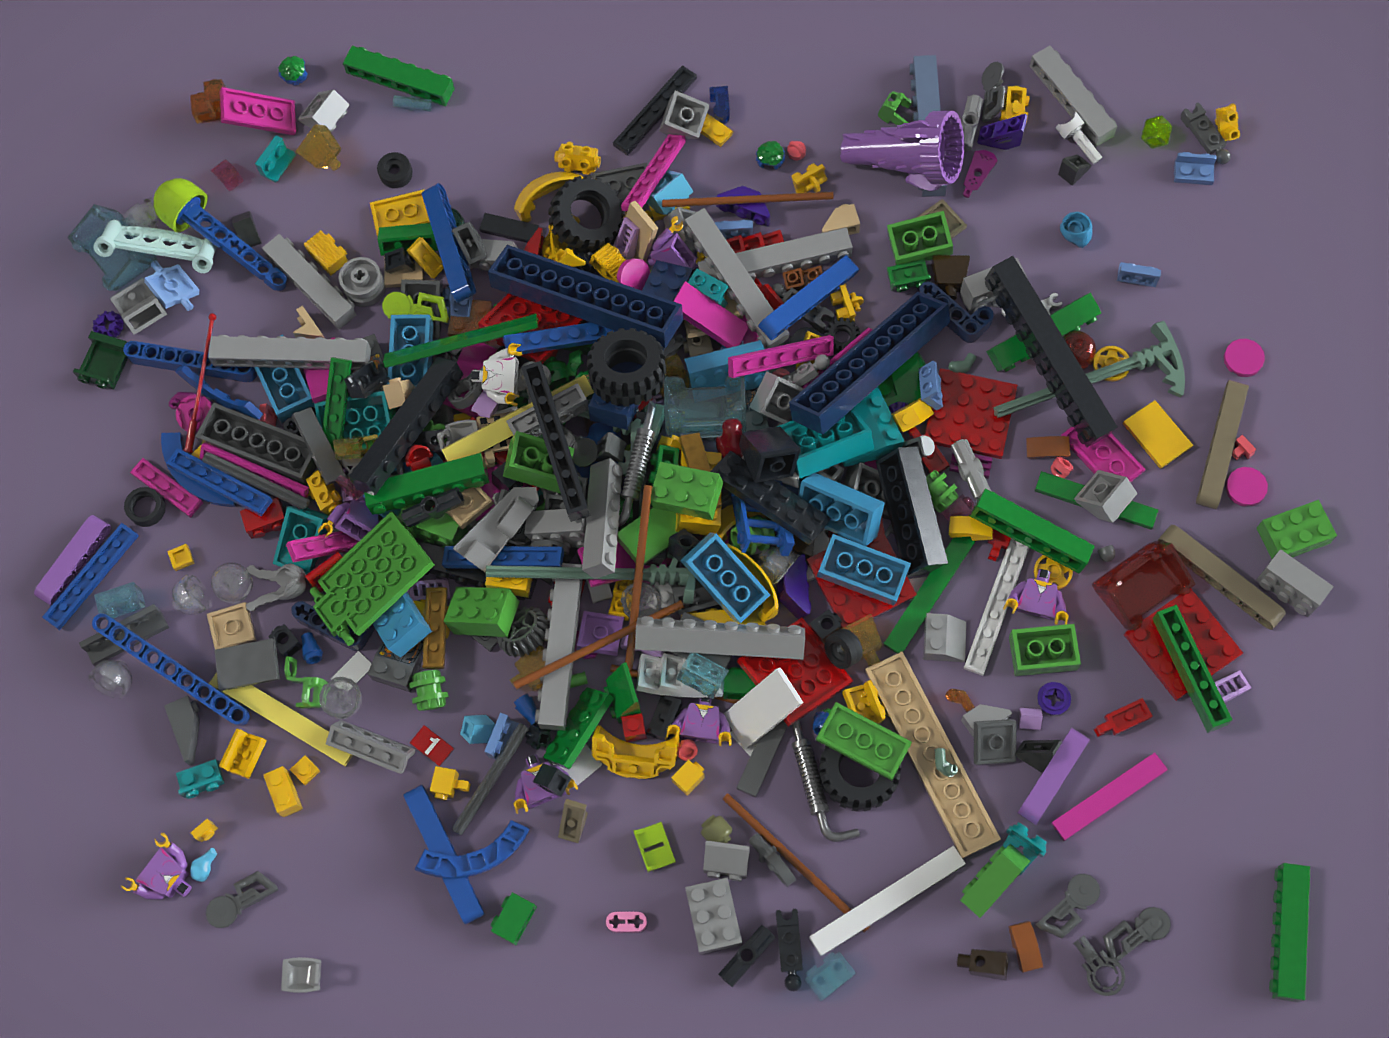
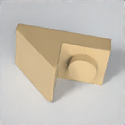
[293,306,324,339]

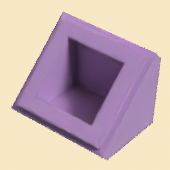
[1019,708,1043,730]

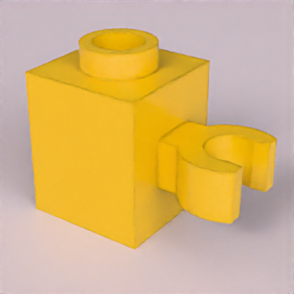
[430,766,471,801]

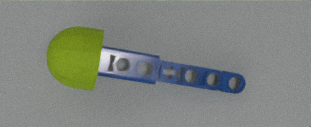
[154,178,287,291]

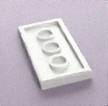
[724,667,804,749]

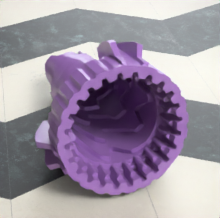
[840,110,964,191]

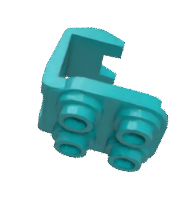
[1003,822,1047,876]

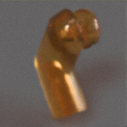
[945,689,975,713]

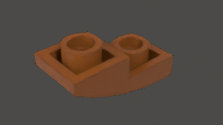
[783,265,824,291]
[1026,436,1071,459]
[1009,921,1043,972]

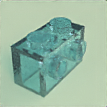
[94,582,146,620]
[676,653,729,699]
[805,951,856,1002]

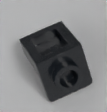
[384,247,416,273]

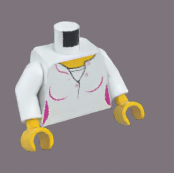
[471,343,522,407]

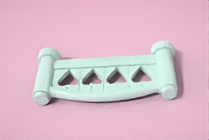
[94,220,217,273]

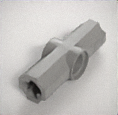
[961,95,984,152]
[951,439,991,500]

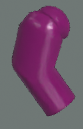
[169,392,197,410]

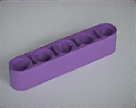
[34,515,111,606]
[1018,728,1090,825]

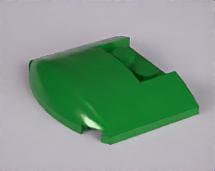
[878,351,926,407]

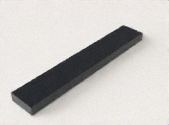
[613,65,697,156]

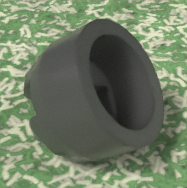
[1097,545,1116,562]

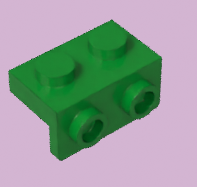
[886,259,931,292]

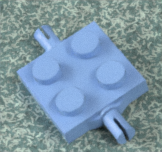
[144,261,199,311]

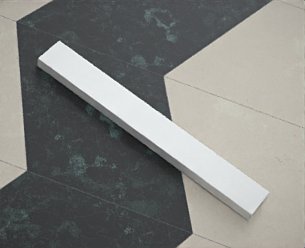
[963,538,1029,676]
[809,846,966,956]

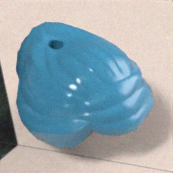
[1060,211,1093,248]

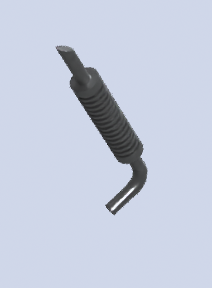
[618,400,656,527]
[792,720,859,842]

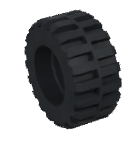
[548,175,625,253]
[587,328,666,407]
[819,745,902,811]

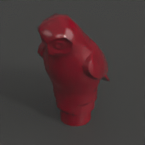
[716,419,743,460]

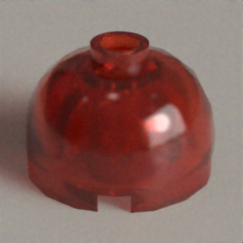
[1063,331,1096,370]

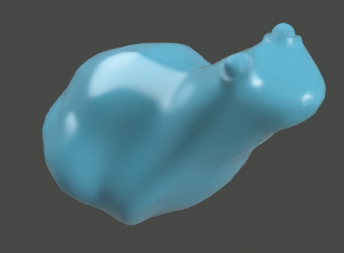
[190,848,217,882]

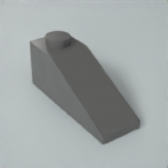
[164,696,200,766]

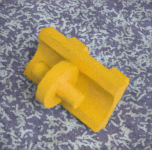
[1215,103,1240,141]
[791,163,828,193]
[830,284,864,323]

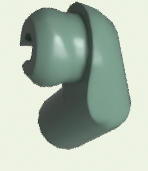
[948,353,976,373]
[935,748,958,777]

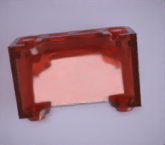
[1092,541,1196,631]

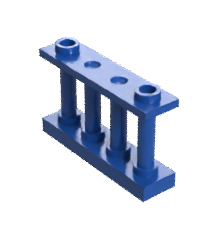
[728,480,795,556]

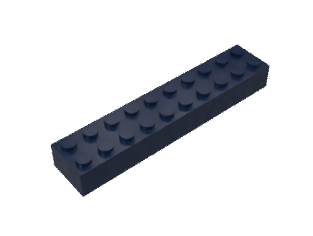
[488,245,683,348]
[588,260,693,430]
[789,292,951,435]

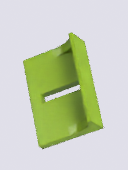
[633,822,676,873]

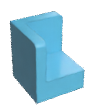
[460,715,495,744]

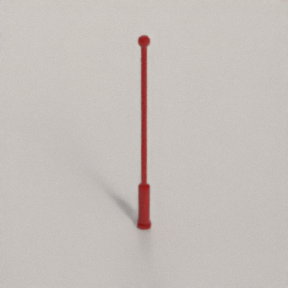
[183,313,216,453]

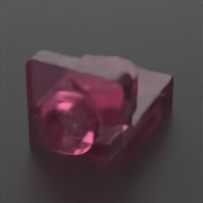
[211,159,243,191]
[335,475,364,501]
[941,494,975,522]

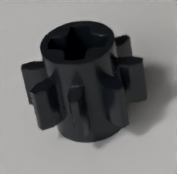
[576,251,596,274]
[526,723,551,750]

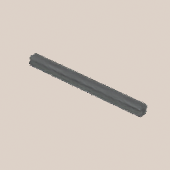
[202,452,310,509]
[452,723,529,835]

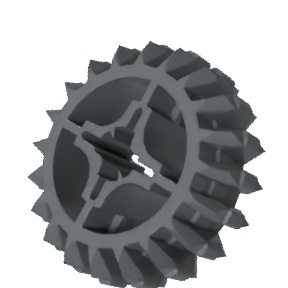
[496,606,550,658]

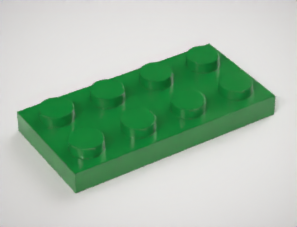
[543,687,614,770]

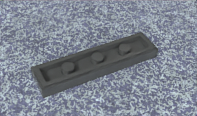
[292,408,346,485]
[737,720,788,797]

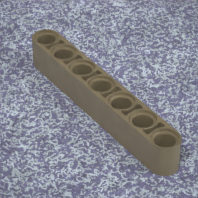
[1196,380,1249,510]
[1158,524,1286,630]

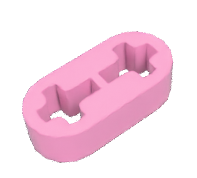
[606,912,647,933]

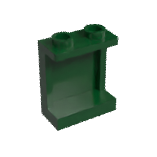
[73,331,128,390]

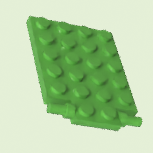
[310,511,435,646]

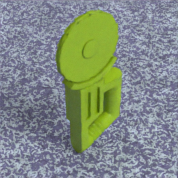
[382,292,449,323]

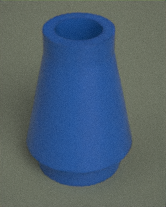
[301,632,323,664]
[514,693,537,725]

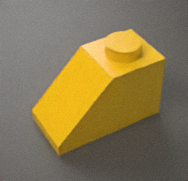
[892,398,934,433]

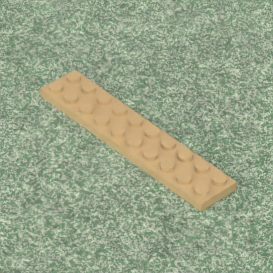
[865,652,1001,859]

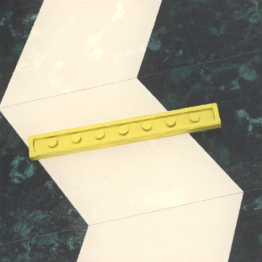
[441,375,594,462]
[209,672,353,767]

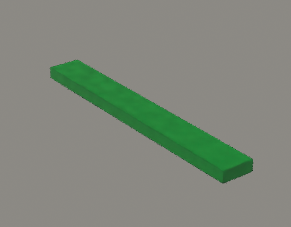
[383,314,538,368]
[883,513,976,654]

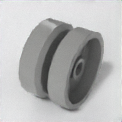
[338,257,386,307]

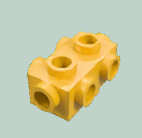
[1000,86,1029,123]
[554,141,601,175]
[306,470,342,516]

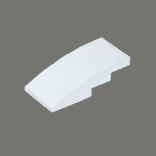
[636,653,725,698]

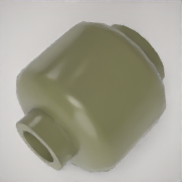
[701,815,732,843]

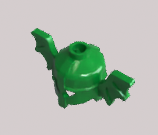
[542,349,584,391]

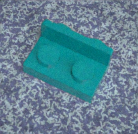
[255,135,296,182]
[688,269,728,308]
[176,759,225,799]

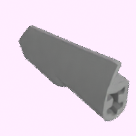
[453,487,539,572]

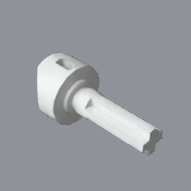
[1056,112,1102,164]

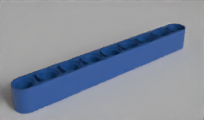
[92,614,250,726]

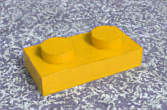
[701,113,733,147]
[406,237,444,278]

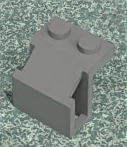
[109,277,167,335]

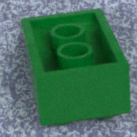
[604,662,641,724]

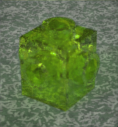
[1141,115,1172,148]

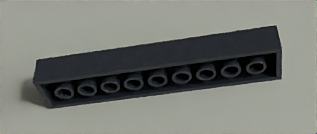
[985,256,1118,448]

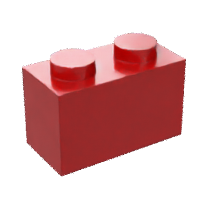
[240,497,285,539]

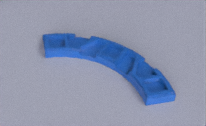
[175,365,263,419]
[161,432,236,507]
[415,820,530,878]

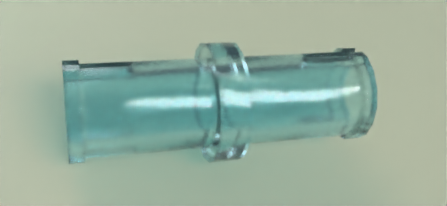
[393,95,432,111]

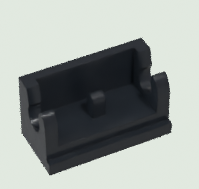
[344,361,390,398]
[646,695,682,741]

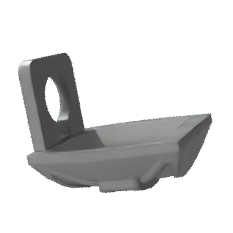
[437,420,479,452]
[281,957,321,993]

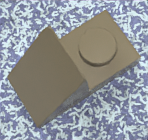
[558,799,588,843]

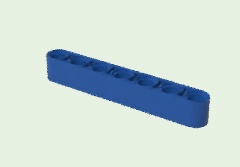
[422,183,476,302]
[758,255,860,341]
[123,341,257,382]
[403,785,485,925]

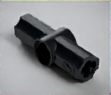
[401,487,465,528]
[718,924,776,987]

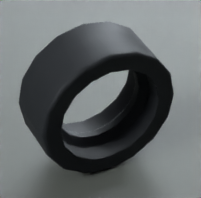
[124,487,166,527]

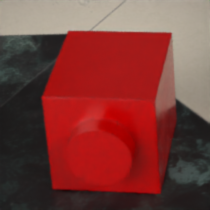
[621,713,647,742]

